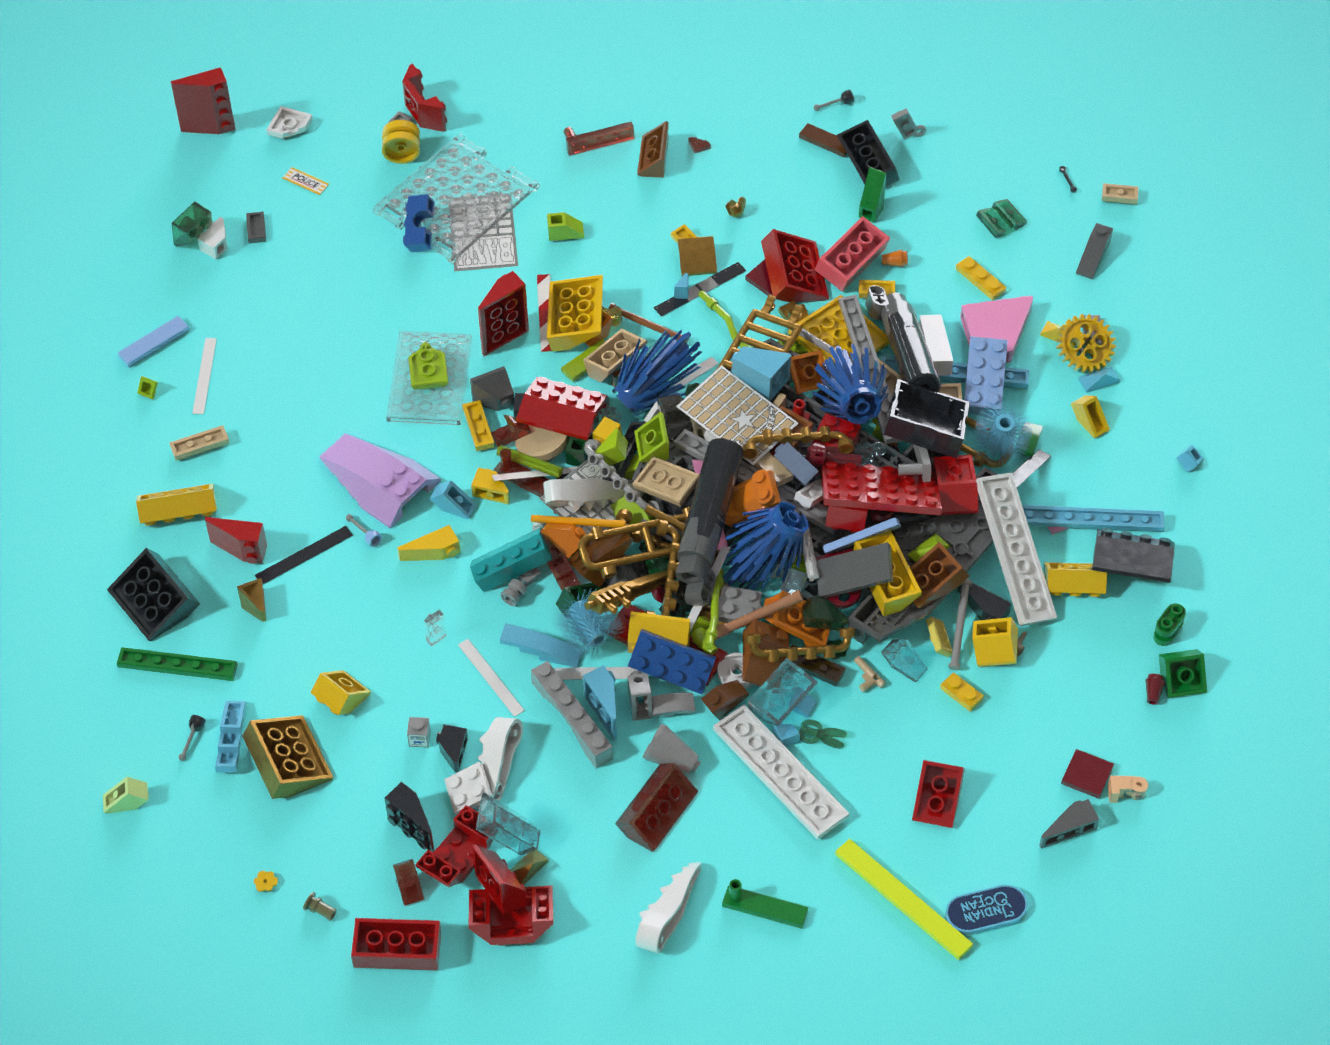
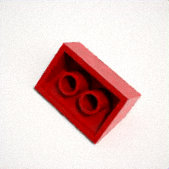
[473,845,527,915]

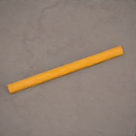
[530,515,627,528]

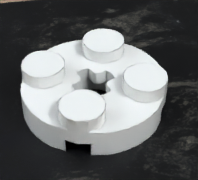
[717,653,754,689]

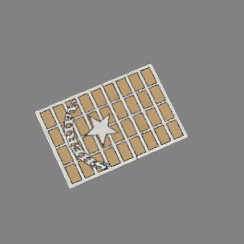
[676,365,798,465]

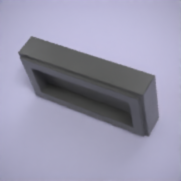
[246,211,266,244]

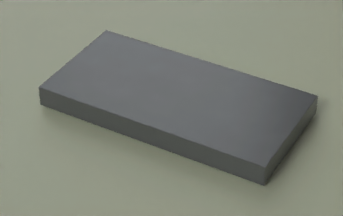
[816,542,893,599]

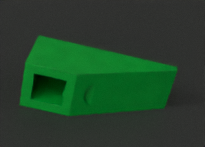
[859,167,886,223]

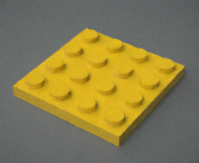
[788,295,889,363]

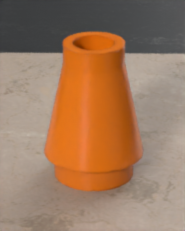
[882,249,908,267]

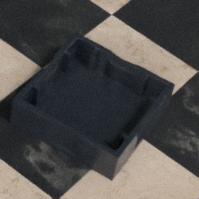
[883,379,970,458]

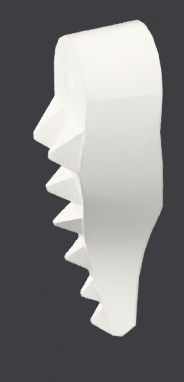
[543,478,642,513]
[477,717,523,818]
[635,862,701,954]

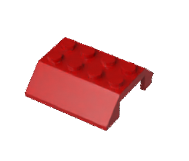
[516,377,610,440]

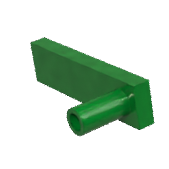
[722,879,808,929]

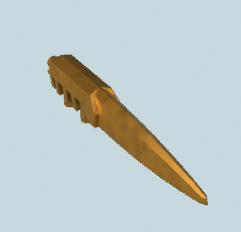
[584,570,677,614]

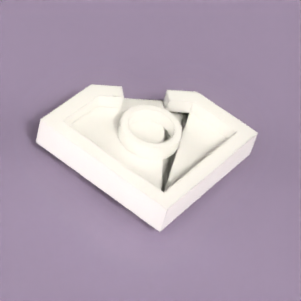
[266,106,313,139]

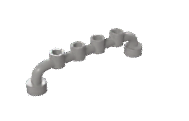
[584,439,663,516]

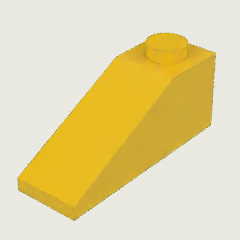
[397,525,461,561]

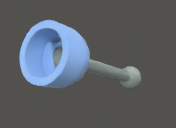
[346,514,382,547]

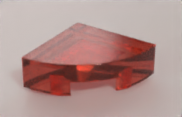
[688,137,711,153]

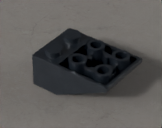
[384,781,434,852]

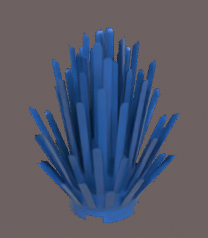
[611,330,702,417]
[812,344,889,424]
[723,502,809,590]

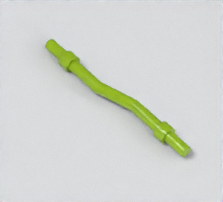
[698,290,753,348]
[705,569,724,649]

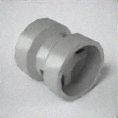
[500,579,527,606]

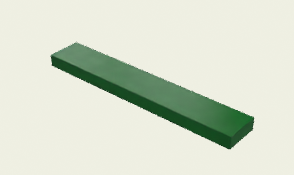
[116,647,238,681]

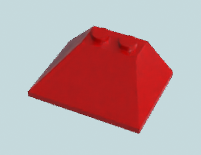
[468,885,554,946]

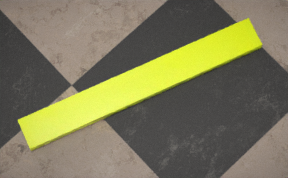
[835,838,973,961]

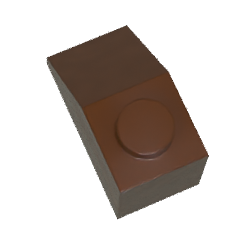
[701,680,750,720]

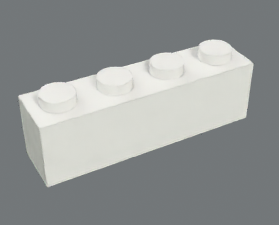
[919,315,953,376]

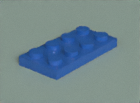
[628,629,716,695]

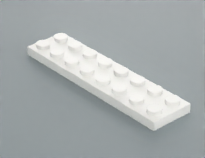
[975,472,1057,626]
[713,704,849,840]

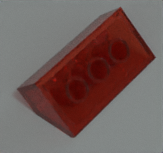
[615,763,699,852]

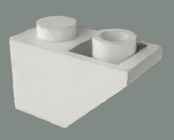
[197,216,228,259]

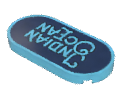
[945,885,1028,935]

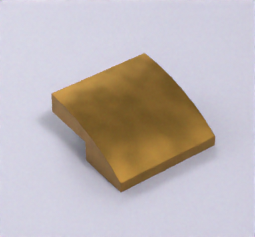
[678,236,717,276]

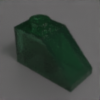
[802,596,849,631]

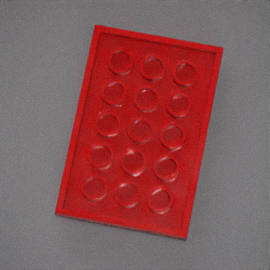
[820,461,942,515]

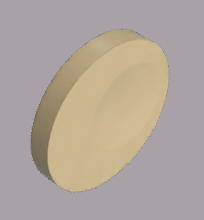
[515,425,570,461]

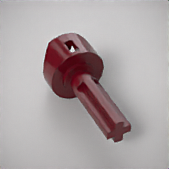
[806,442,862,469]

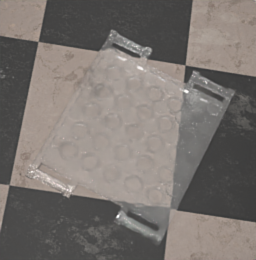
[372,133,540,264]

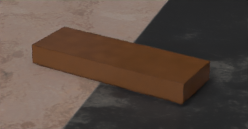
[799,123,847,157]

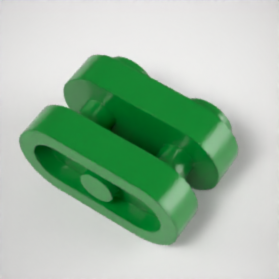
[1153,603,1186,646]

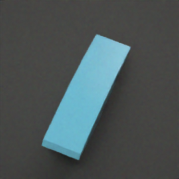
[500,623,582,668]
[215,701,246,773]

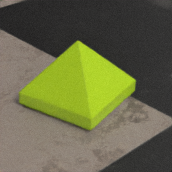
[137,376,158,400]

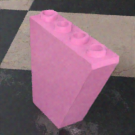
[960,295,1033,363]

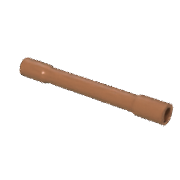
[717,590,804,639]

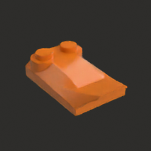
[725,469,781,527]
[763,590,834,646]

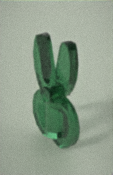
[799,719,847,749]

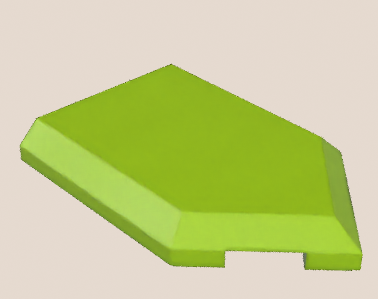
[408,341,448,390]

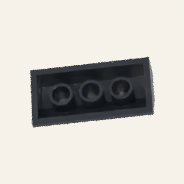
[837,120,900,187]

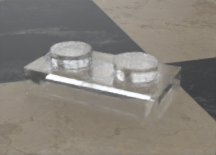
[424,610,447,647]

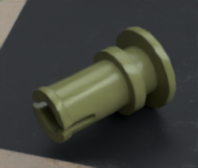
[303,891,337,921]

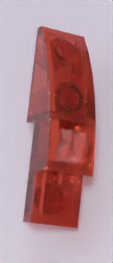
[545,537,581,591]

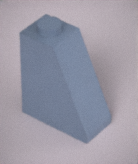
[774,442,821,487]

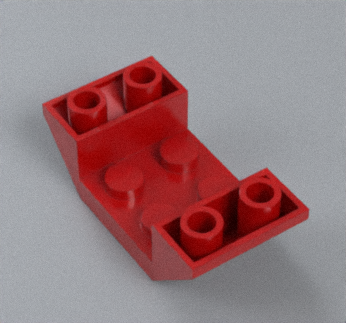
[402,63,447,132]
[930,455,978,515]
[415,805,499,888]

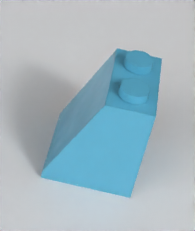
[731,346,792,401]

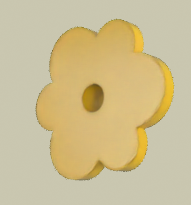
[254,871,278,892]

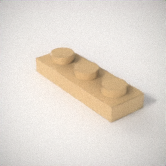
[169,425,230,461]

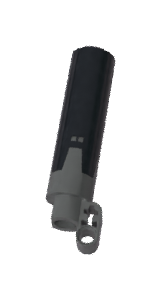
[865,286,941,393]
[676,438,744,605]

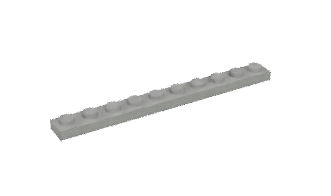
[838,295,901,444]
[674,429,838,535]

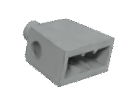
[627,671,653,721]

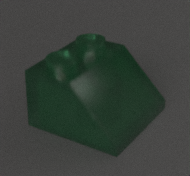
[171,201,212,247]

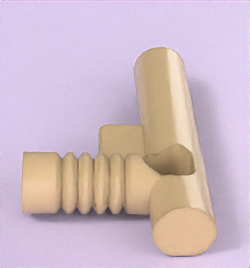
[854,656,886,692]

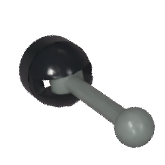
[813,89,854,111]
[178,715,206,761]

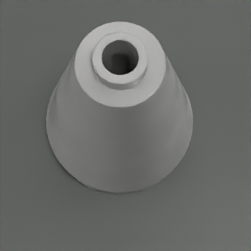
[642,724,701,774]

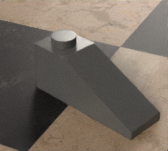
[1076,223,1113,279]
[1039,799,1099,849]

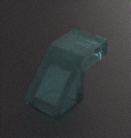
[780,568,808,593]

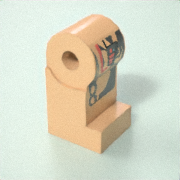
[1107,776,1148,803]

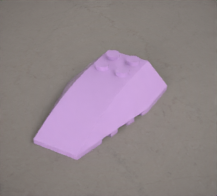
[319,433,441,528]

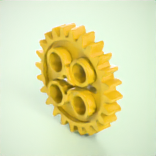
[1056,314,1116,373]

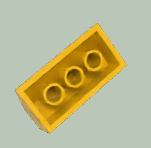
[136,483,217,526]
[854,531,922,617]

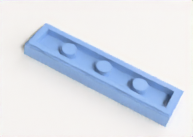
[118,316,189,367]
[823,518,901,554]

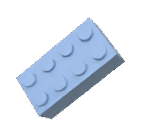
[964,336,1008,417]

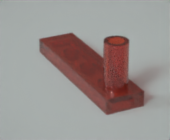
[563,121,635,156]
[494,449,549,497]

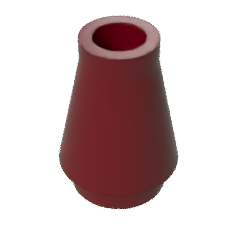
[1145,673,1165,705]

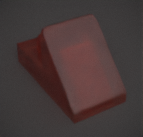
[491,414,532,448]
[392,859,424,906]

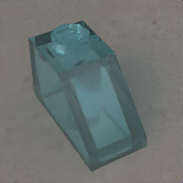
[881,639,928,682]

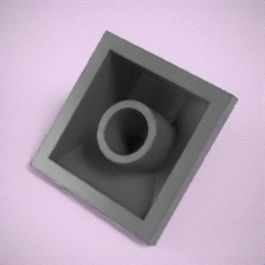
[470,366,515,411]

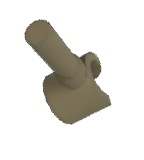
[690,418,705,438]
[1017,631,1027,656]

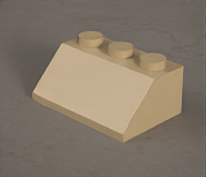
[583,329,647,383]

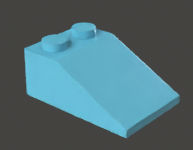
[583,665,617,741]

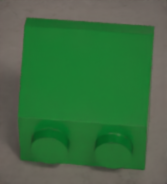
[1159,649,1207,698]

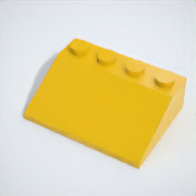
[547,275,603,352]

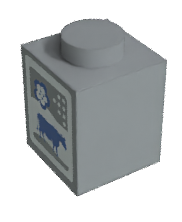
[407,717,431,748]

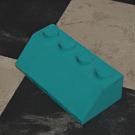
[470,527,553,592]

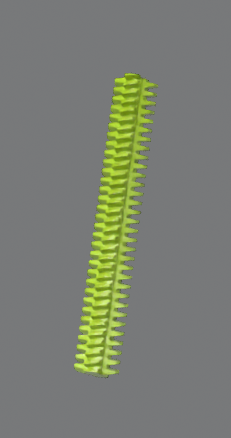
[496,445,564,478]

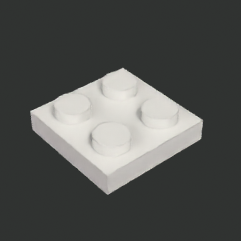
[444,762,493,815]

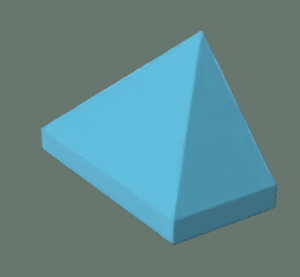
[1078,367,1120,393]

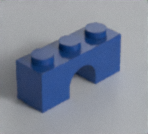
[403,194,435,252]

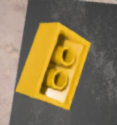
[1044,562,1107,597]
[628,611,690,653]

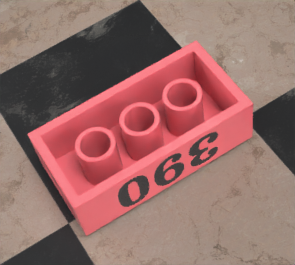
[815,216,890,292]

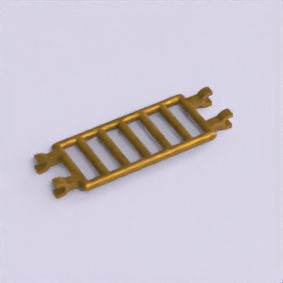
[715,295,803,371]

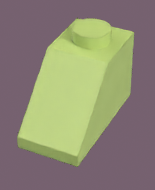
[103,776,149,814]

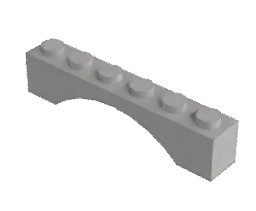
[531,661,613,768]

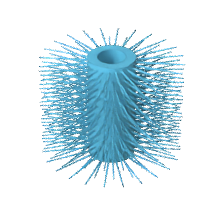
[973,399,1034,467]
[553,588,624,659]

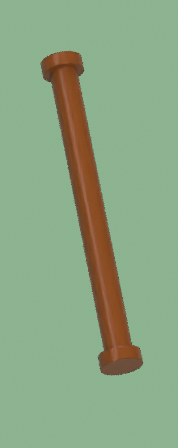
[608,303,689,343]

